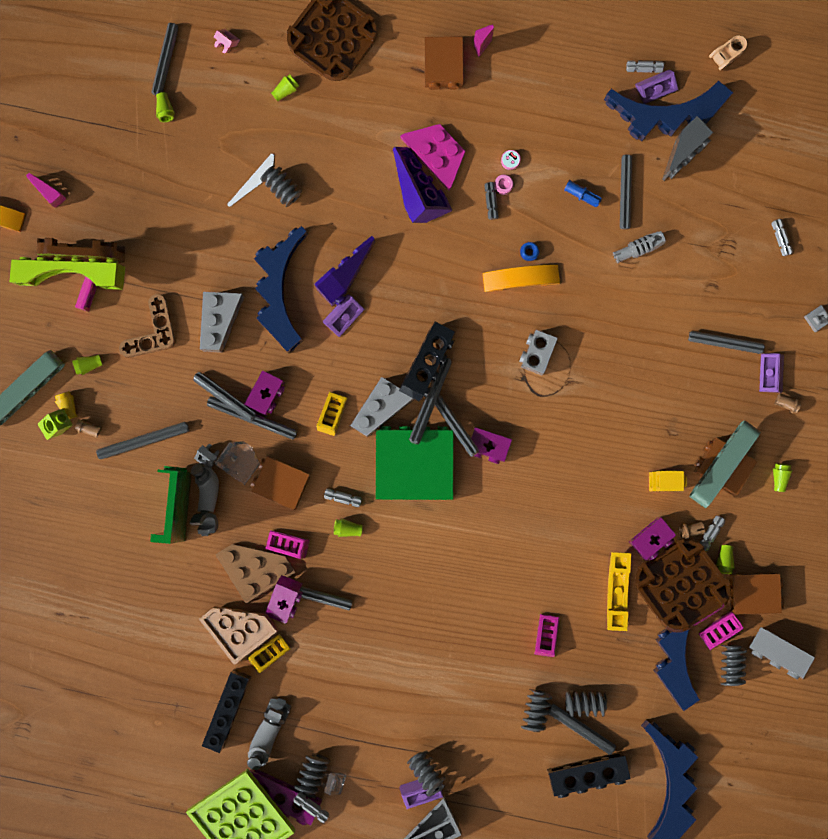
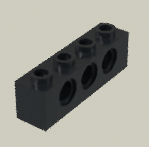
[399,321,455,401]
[202,669,251,753]
[547,752,631,798]

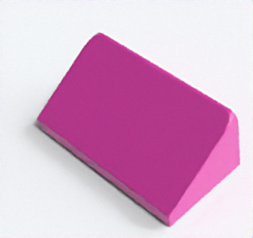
[474,24,494,57]
[75,276,97,312]

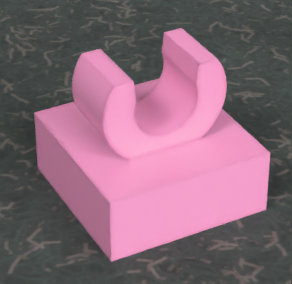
[214,29,240,53]

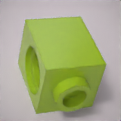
[38,408,73,440]

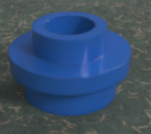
[520,242,539,261]

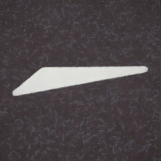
[228,154,274,207]

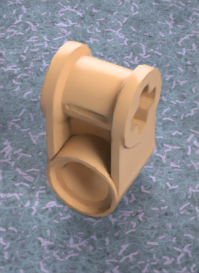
[709,35,747,71]

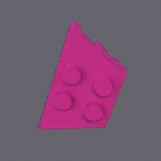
[400,124,465,191]

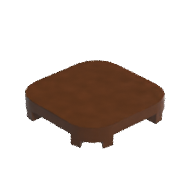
[287,0,377,81]
[37,238,125,263]
[636,539,730,632]

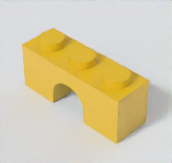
[649,471,687,491]

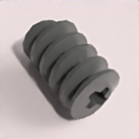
[260,165,302,207]
[721,644,747,686]
[521,689,552,732]
[565,691,607,717]
[407,750,446,797]
[294,753,330,798]

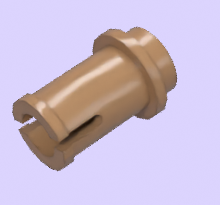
[774,393,801,413]
[75,419,102,438]
[679,522,705,539]

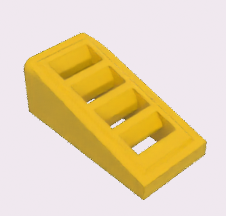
[316,392,347,436]
[248,634,291,674]

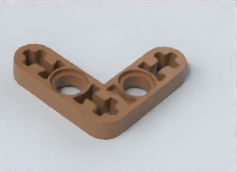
[119,294,175,358]

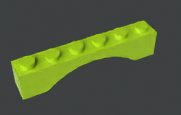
[9,257,125,290]

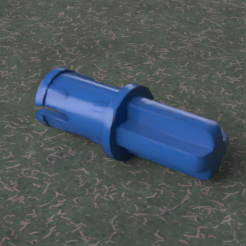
[564,180,602,207]

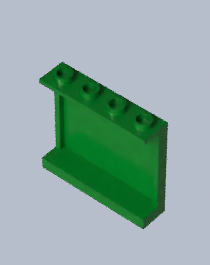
[375,426,453,500]
[150,466,192,544]

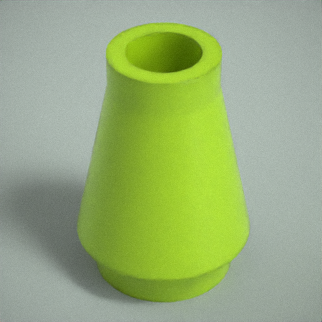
[271,74,299,102]
[156,92,175,122]
[72,355,103,376]
[773,463,793,492]
[333,518,362,537]
[716,545,735,574]

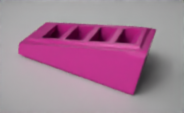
[26,173,66,208]
[266,530,310,559]
[698,611,744,650]
[534,614,559,657]

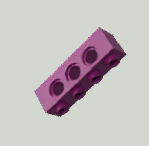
[250,769,322,826]

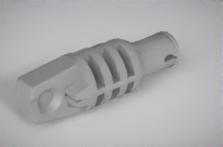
[613,231,666,264]

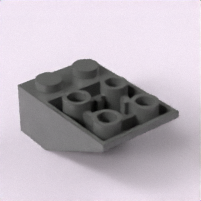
[662,116,713,181]

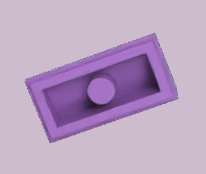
[635,70,679,104]
[323,295,365,337]
[759,354,784,393]
[400,780,443,809]

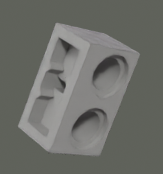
[519,330,557,375]

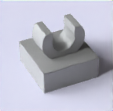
[804,305,828,332]
[194,444,219,468]

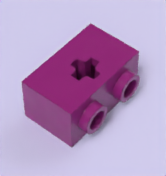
[245,370,285,416]
[471,427,512,464]
[628,517,676,560]
[265,575,303,624]

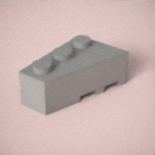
[200,292,245,353]
[350,377,414,437]
[749,627,815,680]
[404,797,462,839]

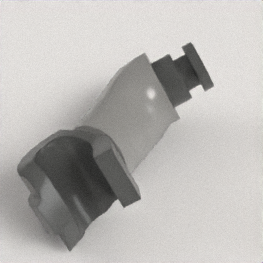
[190,463,219,536]
[247,698,291,770]

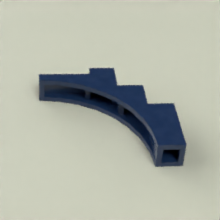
[604,81,733,141]
[254,226,308,353]
[653,629,700,711]
[641,720,698,839]

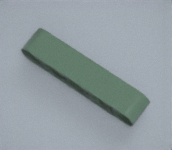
[0,350,65,426]
[689,420,761,508]

